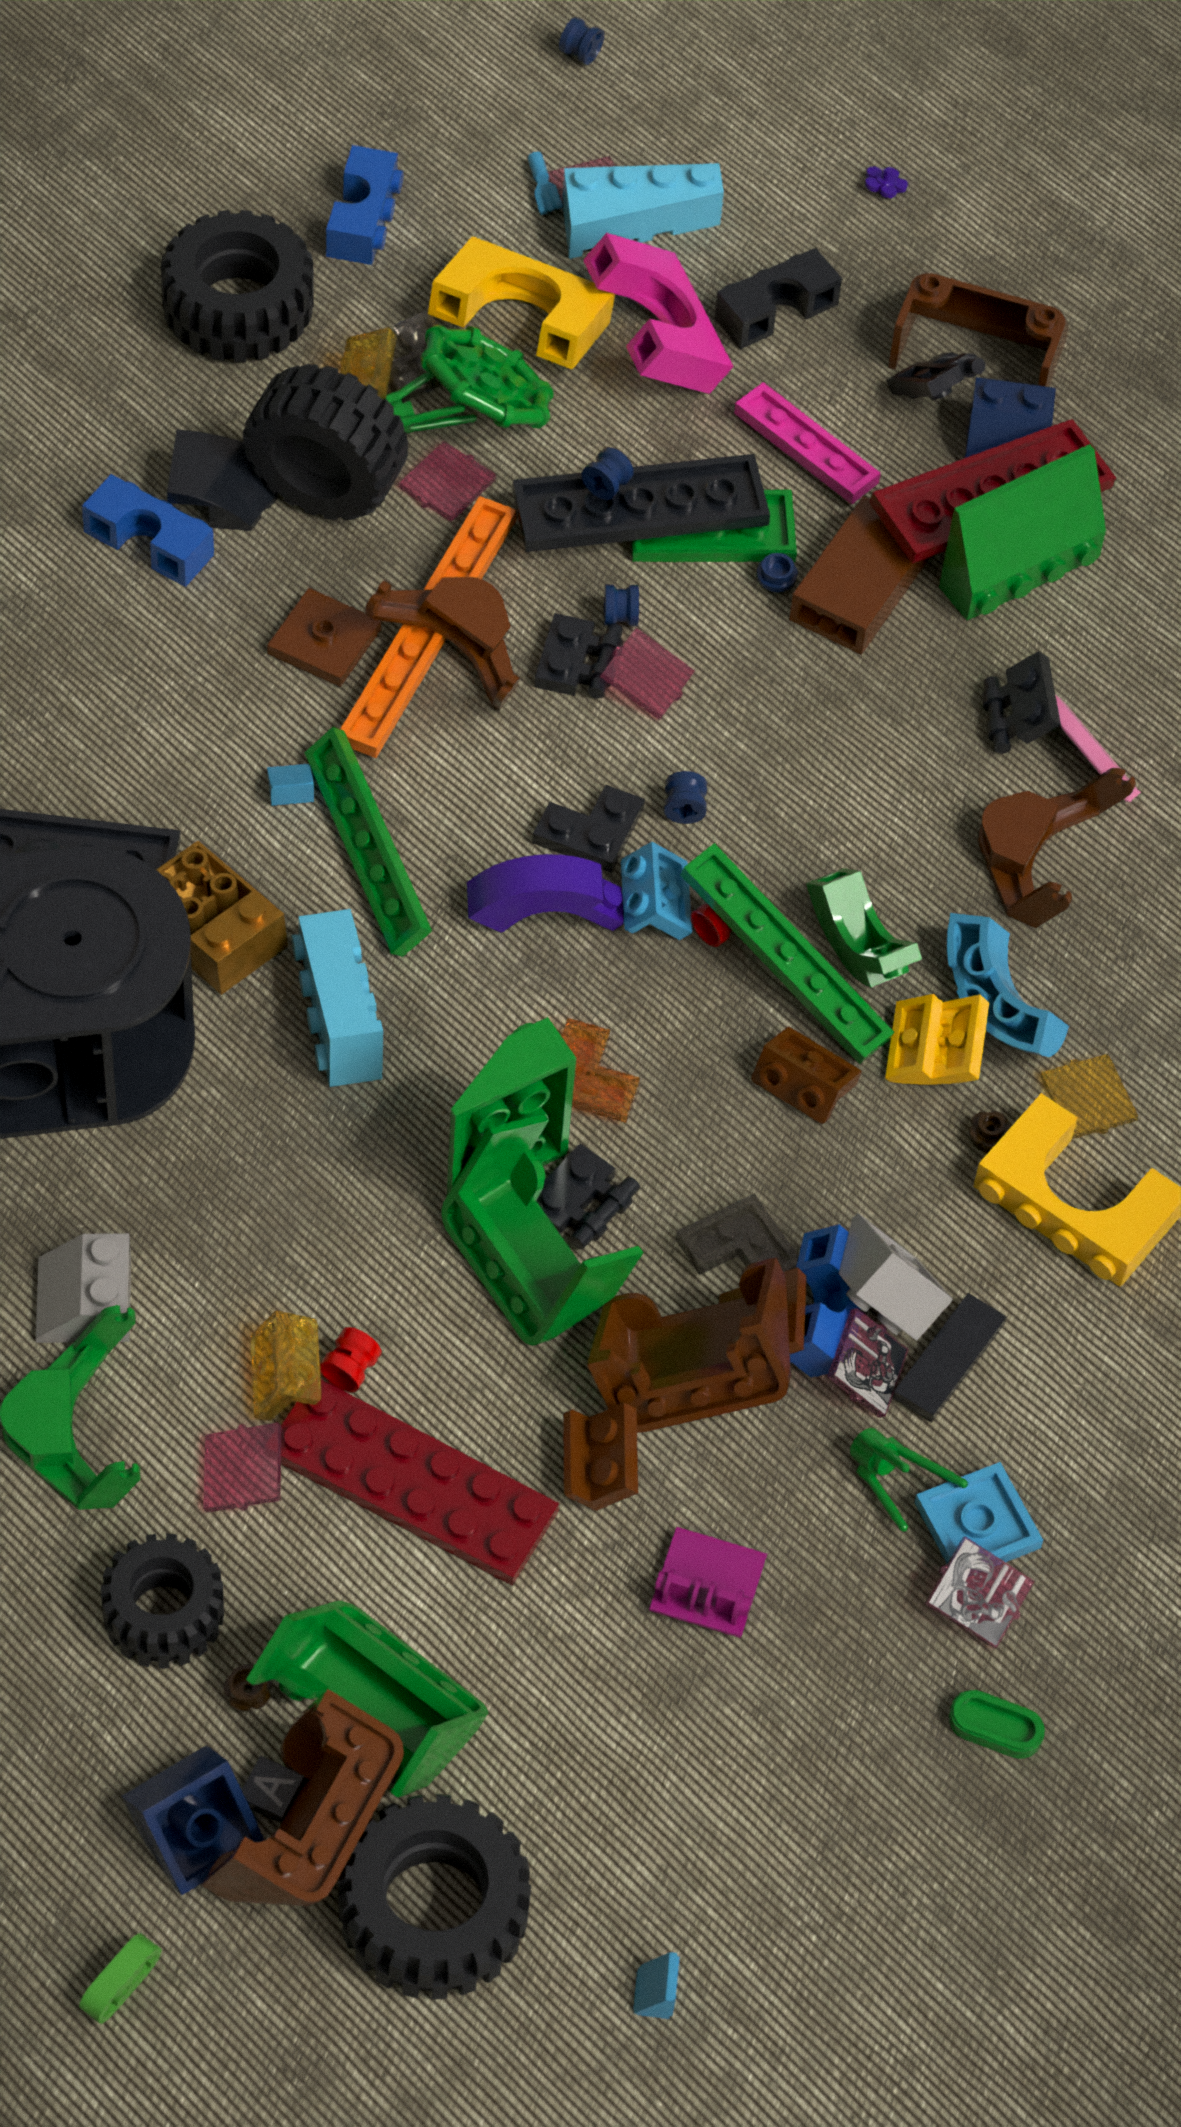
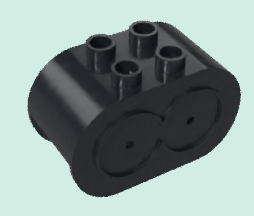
[0,841,195,1139]

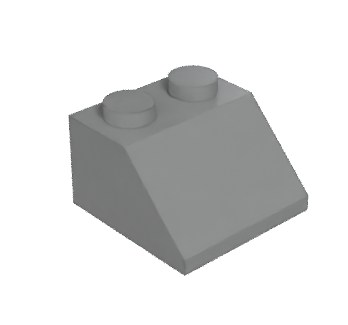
[839,1213,953,1341]
[36,1234,131,1343]

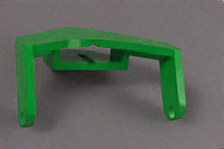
[0,1305,141,1510]

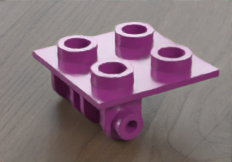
[649,1527,767,1638]

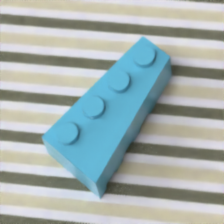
[562,163,724,259]
[291,909,383,1087]

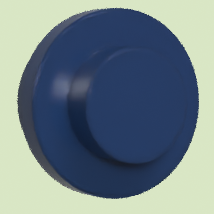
[756,553,798,592]

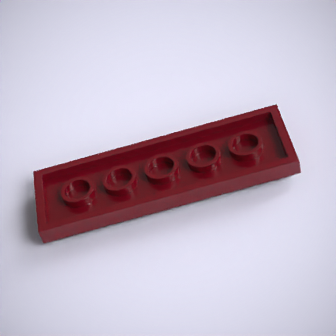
[869,419,1116,563]
[266,1376,560,1586]

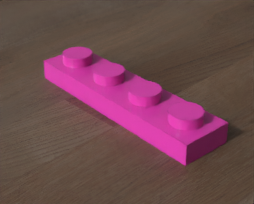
[734,382,881,505]

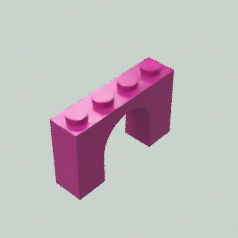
[583,233,734,394]

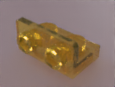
[340,327,397,399]
[250,1310,322,1421]

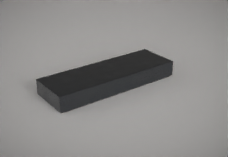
[893,1293,1007,1423]

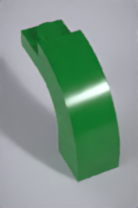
[806,868,922,988]

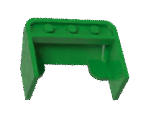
[441,1114,643,1346]
[246,1601,488,1798]

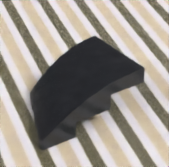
[167,429,278,531]

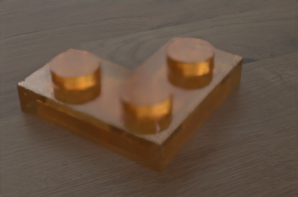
[561,1018,640,1123]

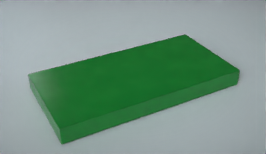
[631,489,797,562]

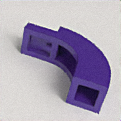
[467,854,624,933]

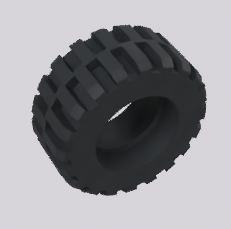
[161,210,314,362]
[243,364,409,521]
[338,1794,531,2000]

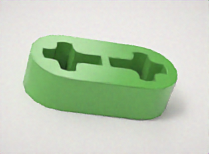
[79,1933,162,2024]

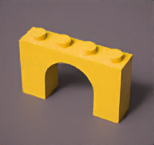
[428,236,615,370]
[973,1093,1181,1287]

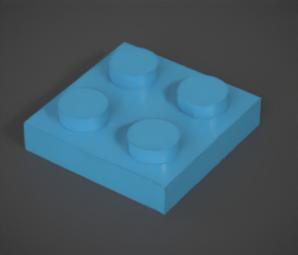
[914,1462,1043,1577]

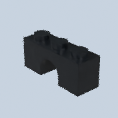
[714,248,842,350]

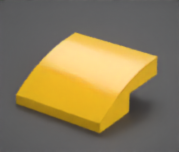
[885,994,989,1085]

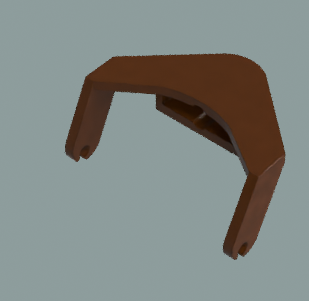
[365,577,520,711]
[978,768,1136,928]

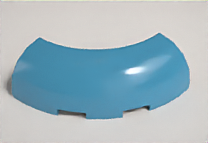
[947,913,1069,1057]

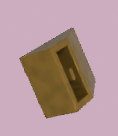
[157,841,288,995]

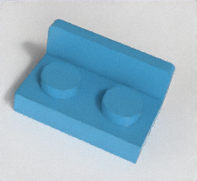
[621,841,692,940]

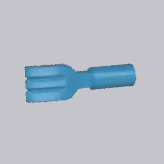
[528,152,563,215]

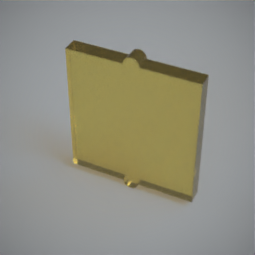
[1040,1054,1139,1139]

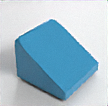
[267,764,314,806]
[633,1952,679,2019]

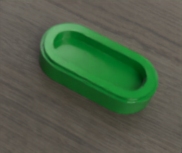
[949,1690,1045,1759]

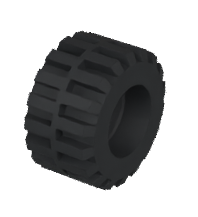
[101,1533,224,1669]

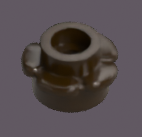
[969,1111,1012,1153]
[224,1664,272,1712]

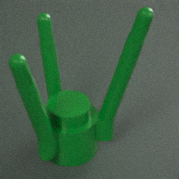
[384,371,477,434]
[850,1427,968,1532]

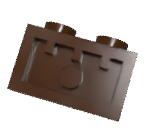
[751,1026,862,1124]
[563,1403,638,1511]

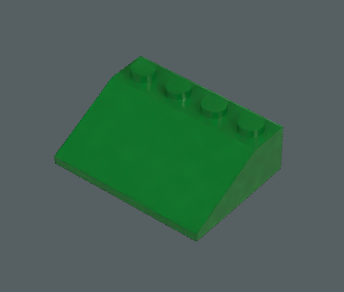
[939,444,1106,621]
[447,1017,576,1195]

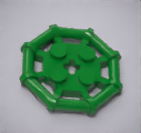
[420,325,554,429]

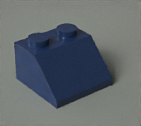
[965,377,1056,458]
[122,1745,265,1895]

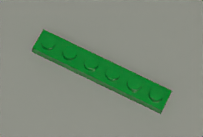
[304,727,432,957]
[680,843,895,1064]

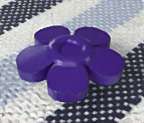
[864,166,908,198]

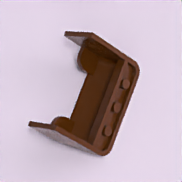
[888,273,1069,387]

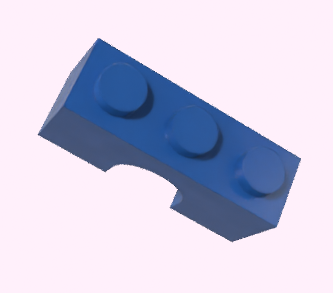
[326,145,404,265]
[82,474,214,587]
[790,1224,860,1378]

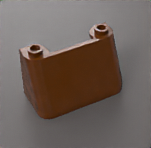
[587,1257,791,1433]
[202,1689,404,1906]

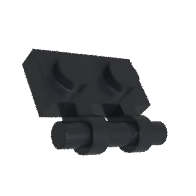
[886,352,986,400]
[534,613,623,699]
[981,651,1061,754]
[536,1143,640,1250]

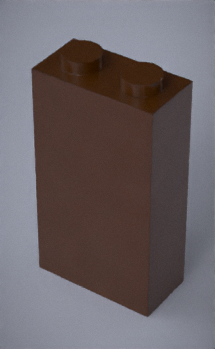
[789,496,930,655]

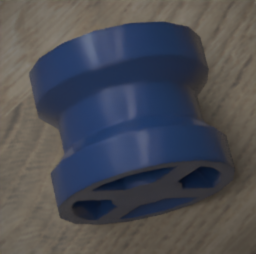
[559,17,605,65]
[582,447,634,500]
[603,584,639,627]
[664,771,707,824]

